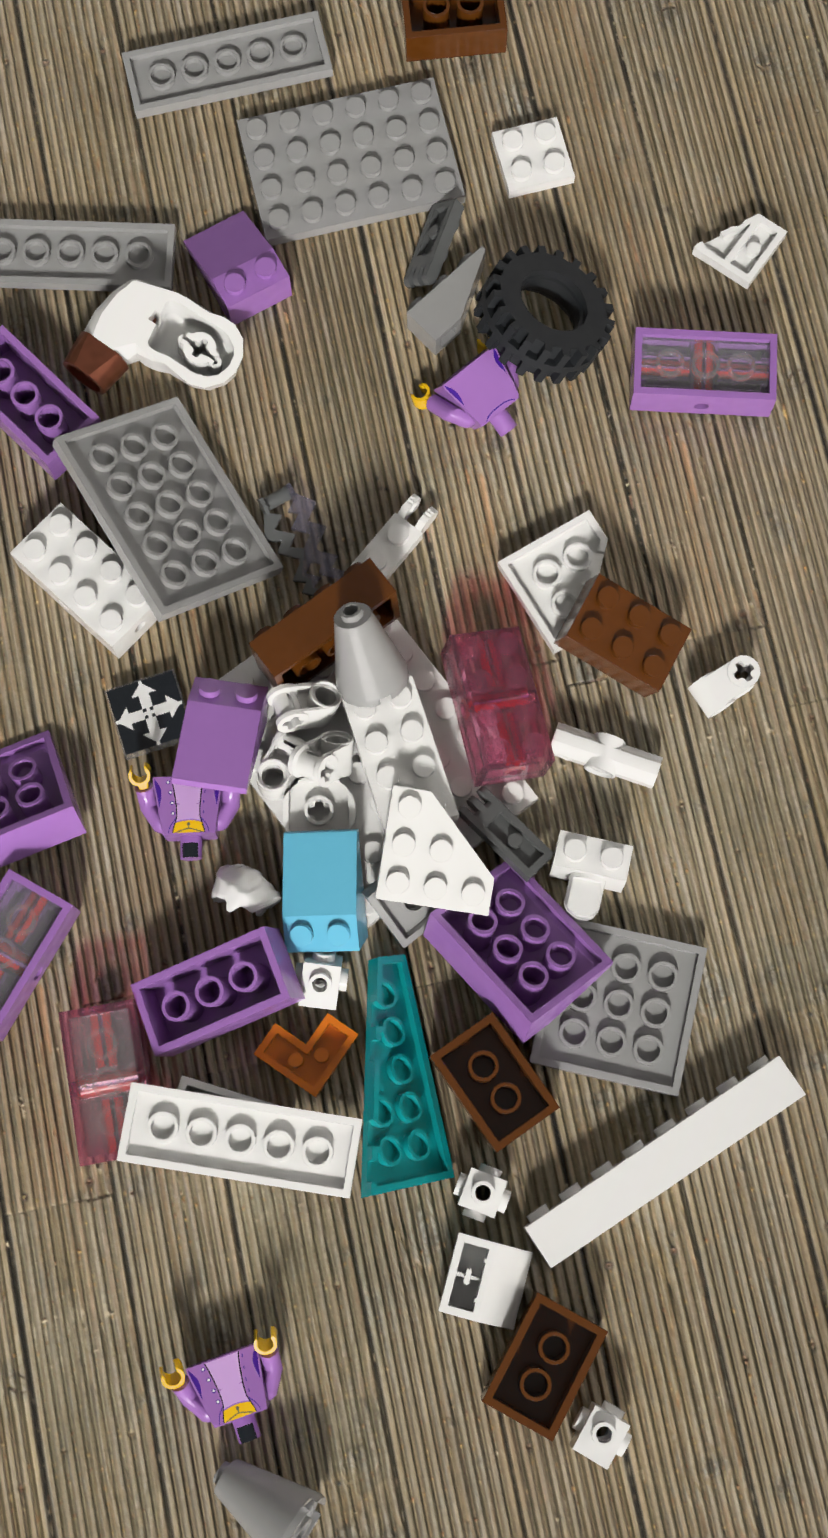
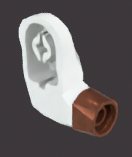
[63,279,243,395]

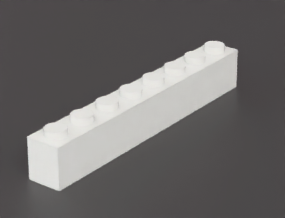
[523,1055,806,1268]

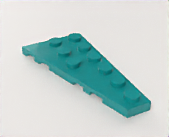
[361,954,455,1198]

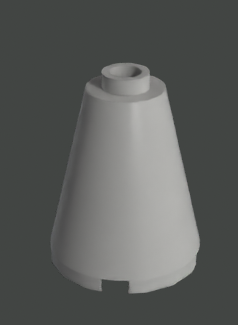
[334,602,409,707]
[213,1459,326,1538]

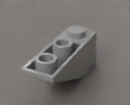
[407,246,486,356]

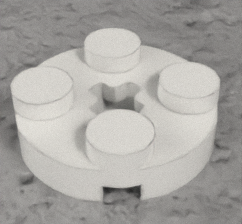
[281,777,357,831]

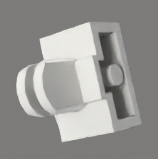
[549,830,633,922]

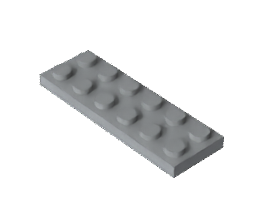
[122,10,333,119]
[0,219,177,292]

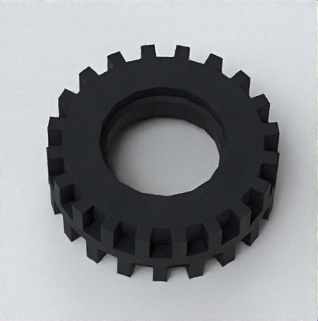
[474,245,615,384]

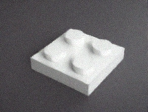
[491,117,575,199]

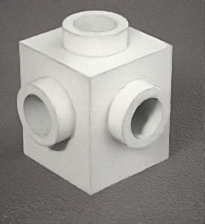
[295,952,349,1010]
[453,1163,511,1223]
[570,1400,632,1470]

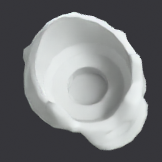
[211,864,282,916]

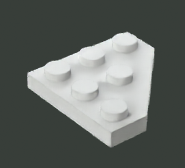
[497,510,608,655]
[375,785,494,916]

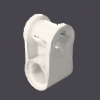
[688,655,760,719]
[266,680,342,733]
[256,730,306,800]
[288,730,354,787]

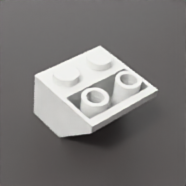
[438,1232,533,1330]

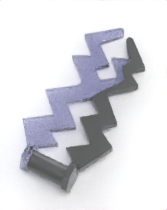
[257,483,345,596]

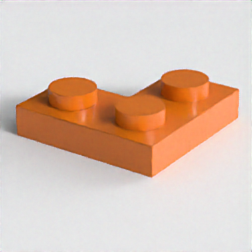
[254,1013,359,1098]

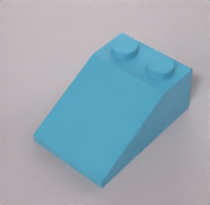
[282,829,368,953]

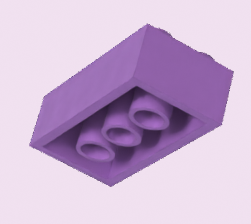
[0,325,101,480]
[130,926,305,1056]

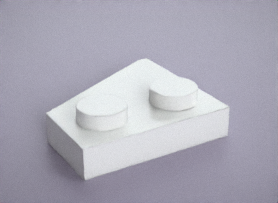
[692,213,787,289]

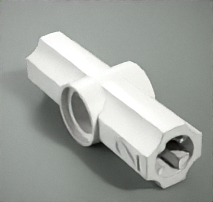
[548,722,663,789]

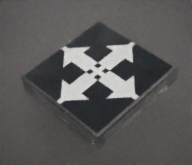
[105,669,186,760]

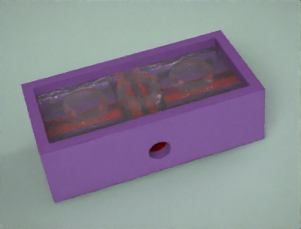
[629,327,778,417]
[0,869,81,1041]

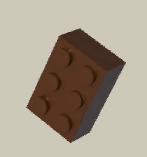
[400,0,508,62]
[554,573,692,697]
[430,1012,560,1154]
[480,1290,608,1442]

